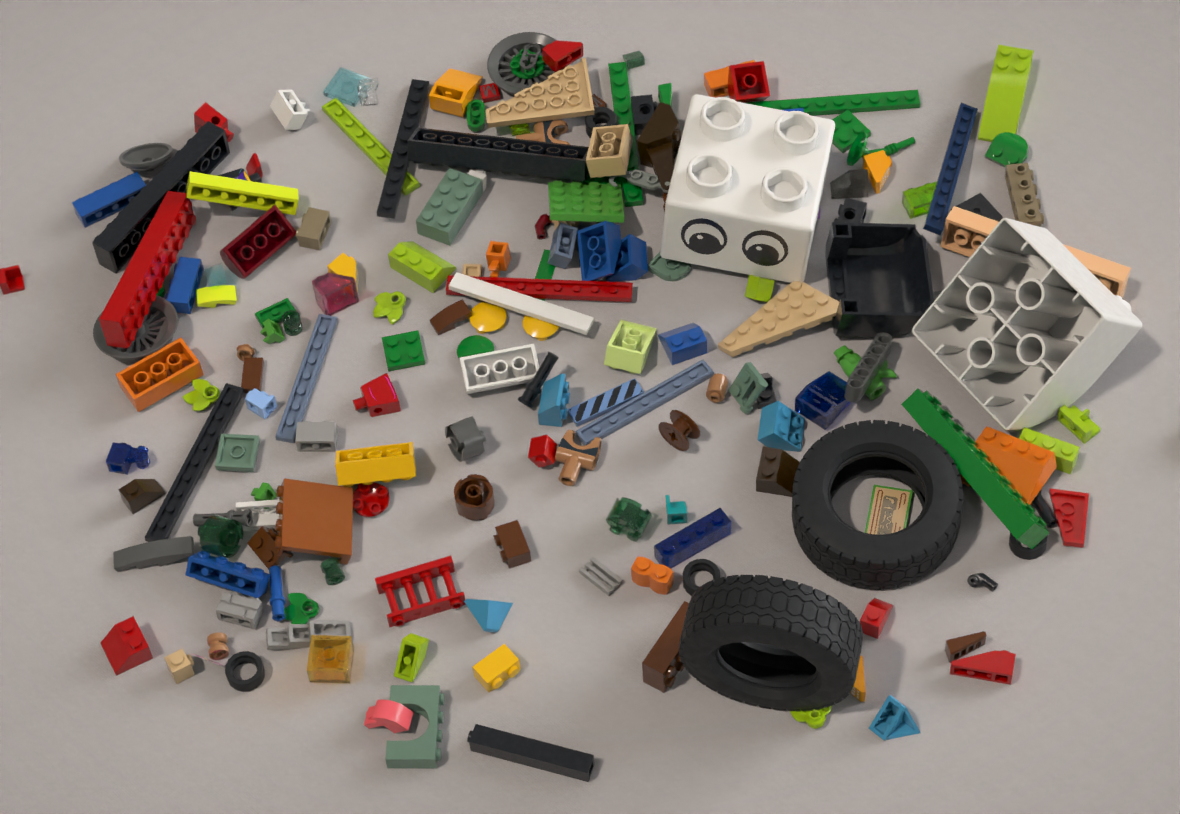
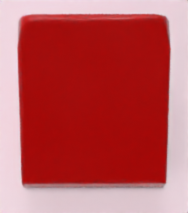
[246,153,263,178]

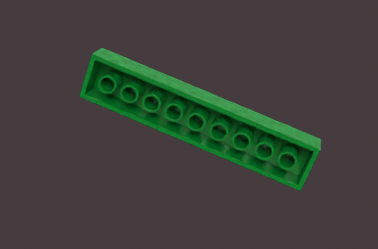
[901,388,1049,549]

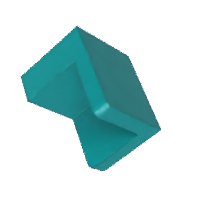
[665,495,687,525]

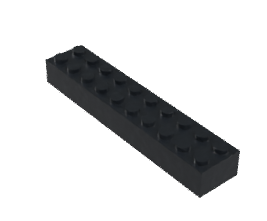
[92,121,230,274]
[408,127,589,182]

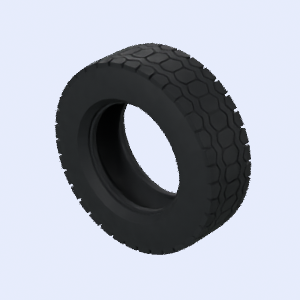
[792,420,963,590]
[679,575,863,711]

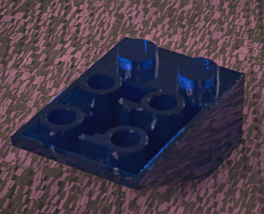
[795,371,850,430]

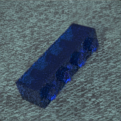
[654,508,731,569]

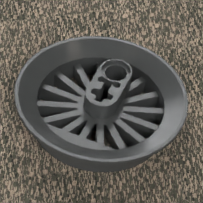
[487,32,567,97]
[93,295,178,364]

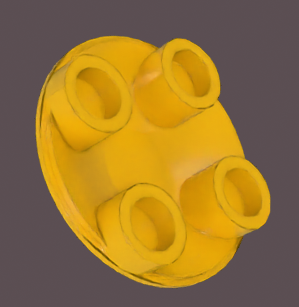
[469,301,507,334]
[523,315,560,341]

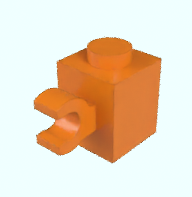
[486,241,511,277]

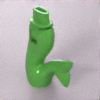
[834,345,897,401]

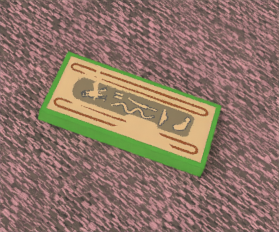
[865,485,913,535]

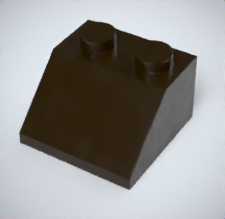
[756,446,800,497]

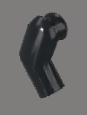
[967,573,998,592]

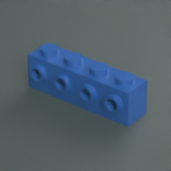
[185,551,270,598]

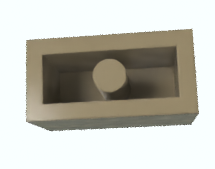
[296,207,332,251]

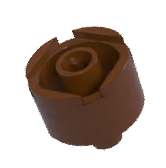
[454,474,495,520]

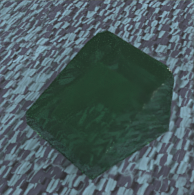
[623,51,645,69]

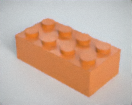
[116,337,203,412]

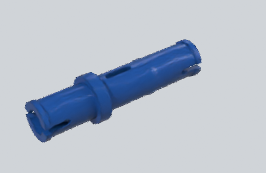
[269,566,286,621]

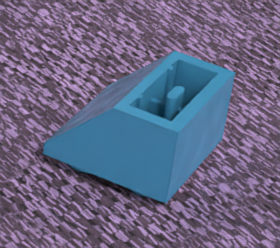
[538,374,570,427]
[757,401,805,452]

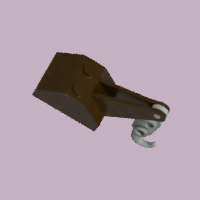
[609,102,681,194]

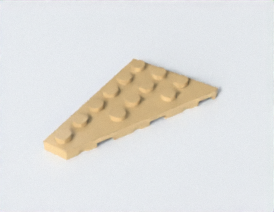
[485,58,595,128]
[718,281,839,357]

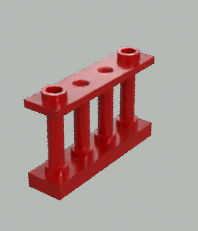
[375,555,466,628]

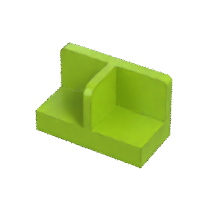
[1057,405,1101,444]

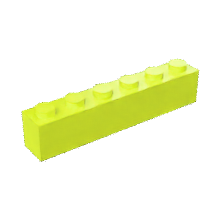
[187,172,299,215]

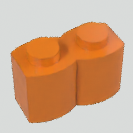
[631,557,674,595]

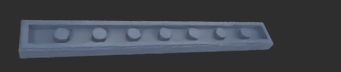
[275,314,337,443]
[575,359,714,446]

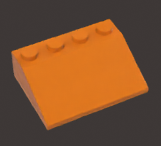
[960,426,1057,505]

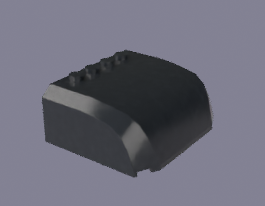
[825,222,934,337]

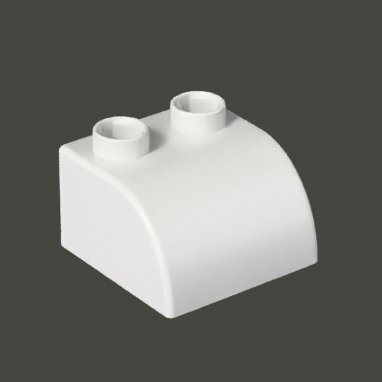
[912,218,1142,431]

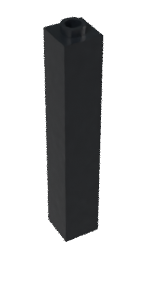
[467,724,595,782]

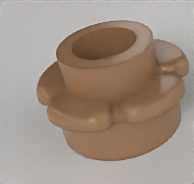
[236,344,255,361]

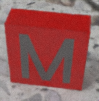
[479,83,500,103]

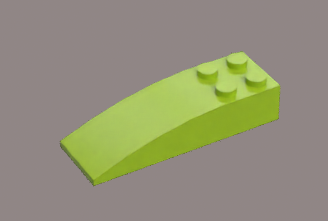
[978,45,1034,142]

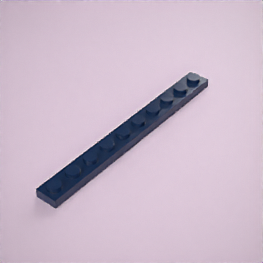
[923,103,978,235]

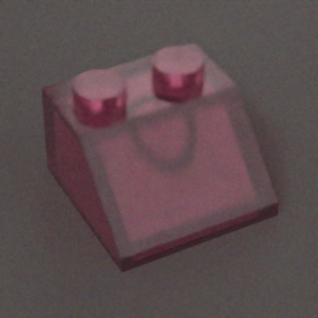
[312,273,359,316]

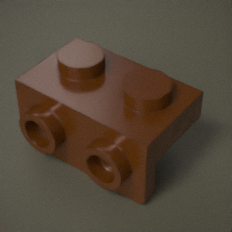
[247,526,294,570]

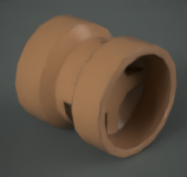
[207,632,229,660]

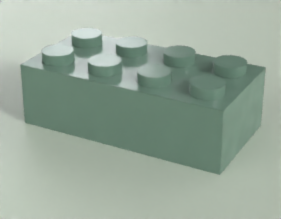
[416,168,483,246]

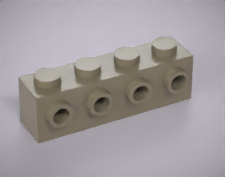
[1005,163,1044,227]

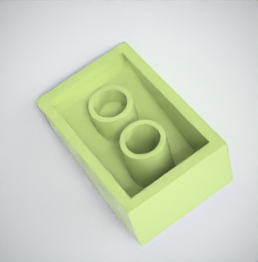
[604,320,657,374]

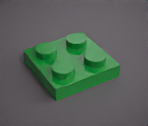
[832,110,871,153]
[382,330,425,372]

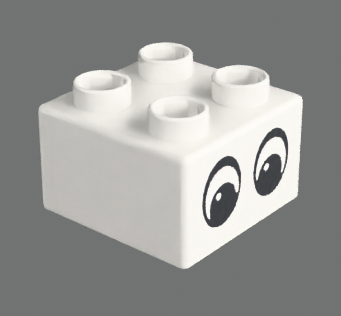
[660,94,835,283]

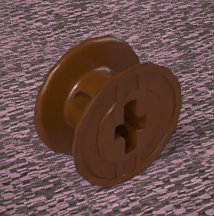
[658,410,700,451]

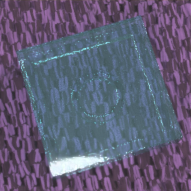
[323,67,372,107]

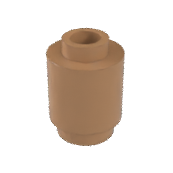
[706,373,728,403]

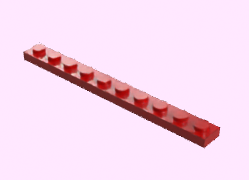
[446,275,633,302]

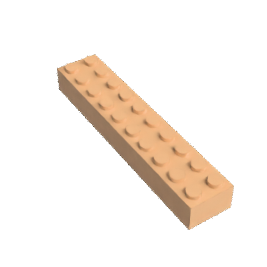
[941,206,1131,298]

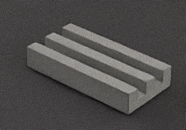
[579,557,622,596]

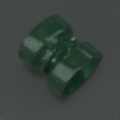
[282,310,303,336]
[320,558,345,586]

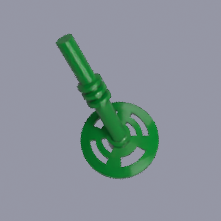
[847,132,915,166]

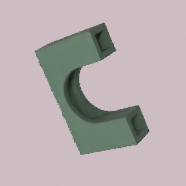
[385,685,445,769]

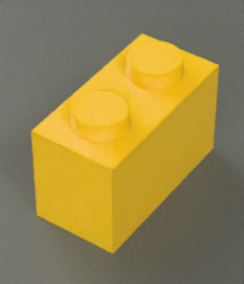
[472,644,521,692]

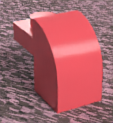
[364,700,414,733]

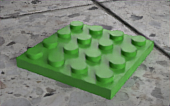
[548,181,624,223]

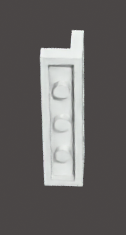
[236,499,279,531]

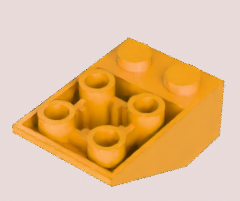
[429,68,483,117]

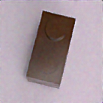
[493,520,531,569]

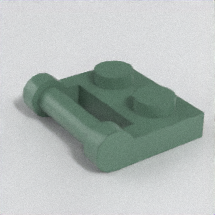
[728,362,768,414]

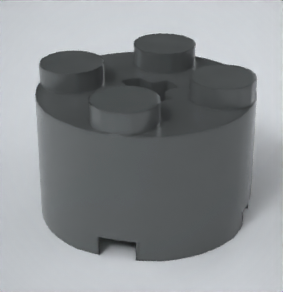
[445,416,486,462]

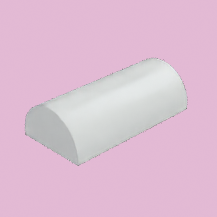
[460,344,539,394]

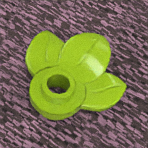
[373,291,406,325]
[182,379,220,411]
[790,706,831,729]

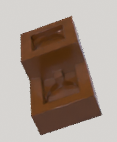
[430,299,471,335]

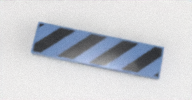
[568,378,644,427]

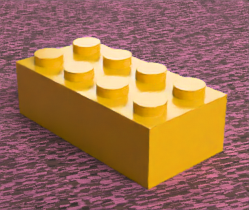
[335,442,416,487]

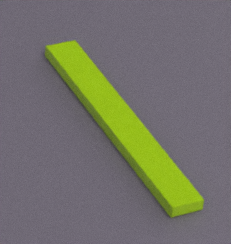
[322,98,420,196]

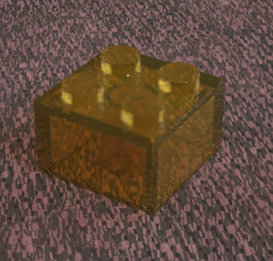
[307,635,354,684]

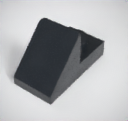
[753,373,777,409]

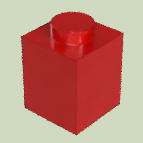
[528,435,557,468]

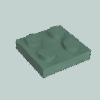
[215,434,260,472]

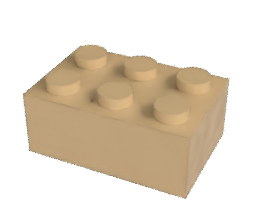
[586,124,633,178]

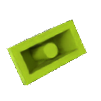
[394,633,429,682]

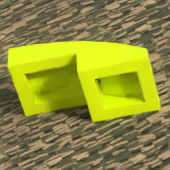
[196,285,237,308]

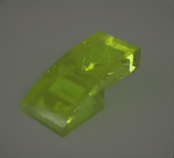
[509,123,530,136]

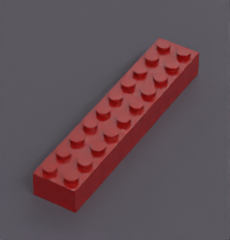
[99,191,196,348]

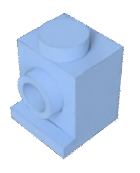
[245,388,277,419]

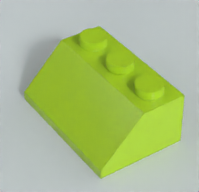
[388,241,456,293]

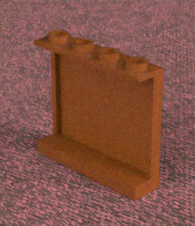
[275,478,353,565]

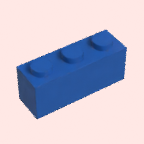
[165,257,204,314]

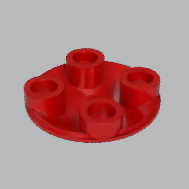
[353,482,390,517]

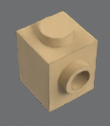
[164,649,195,684]

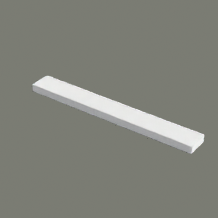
[449,272,594,335]

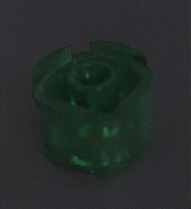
[606,497,652,542]
[198,514,243,558]

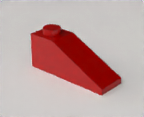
[950,650,1016,685]

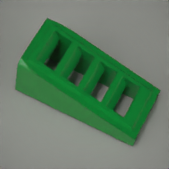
[658,83,672,106]

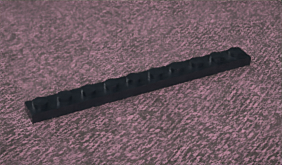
[377,79,429,219]
[145,383,244,542]

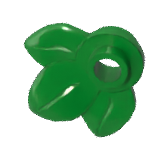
[284,593,319,624]

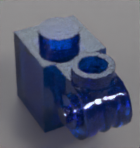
[106,442,150,475]

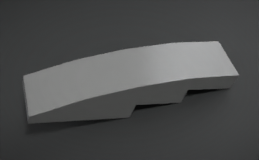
[266,620,351,650]

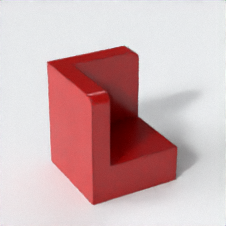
[0,265,25,295]

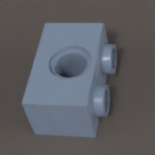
[547,222,578,269]

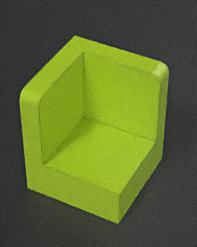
[745,275,775,302]

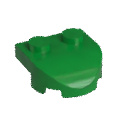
[985,132,1028,167]

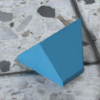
[464,599,513,633]
[869,695,920,741]

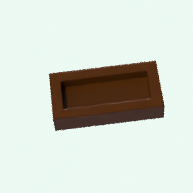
[241,357,264,393]

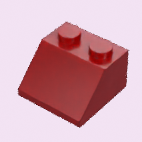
[727,61,770,103]
[100,616,153,676]

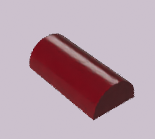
[220,205,296,279]

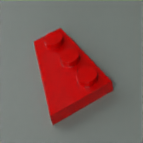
[1049,488,1089,548]

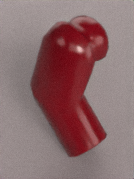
[535,214,552,240]

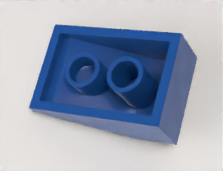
[577,221,621,281]

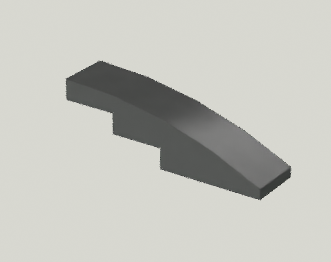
[113,536,194,572]

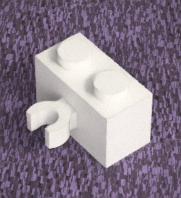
[270,89,310,130]

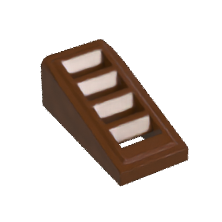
[945,631,986,662]

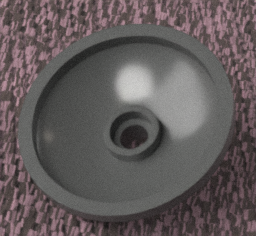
[119,143,173,172]

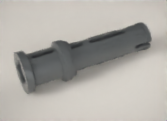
[193,509,253,527]

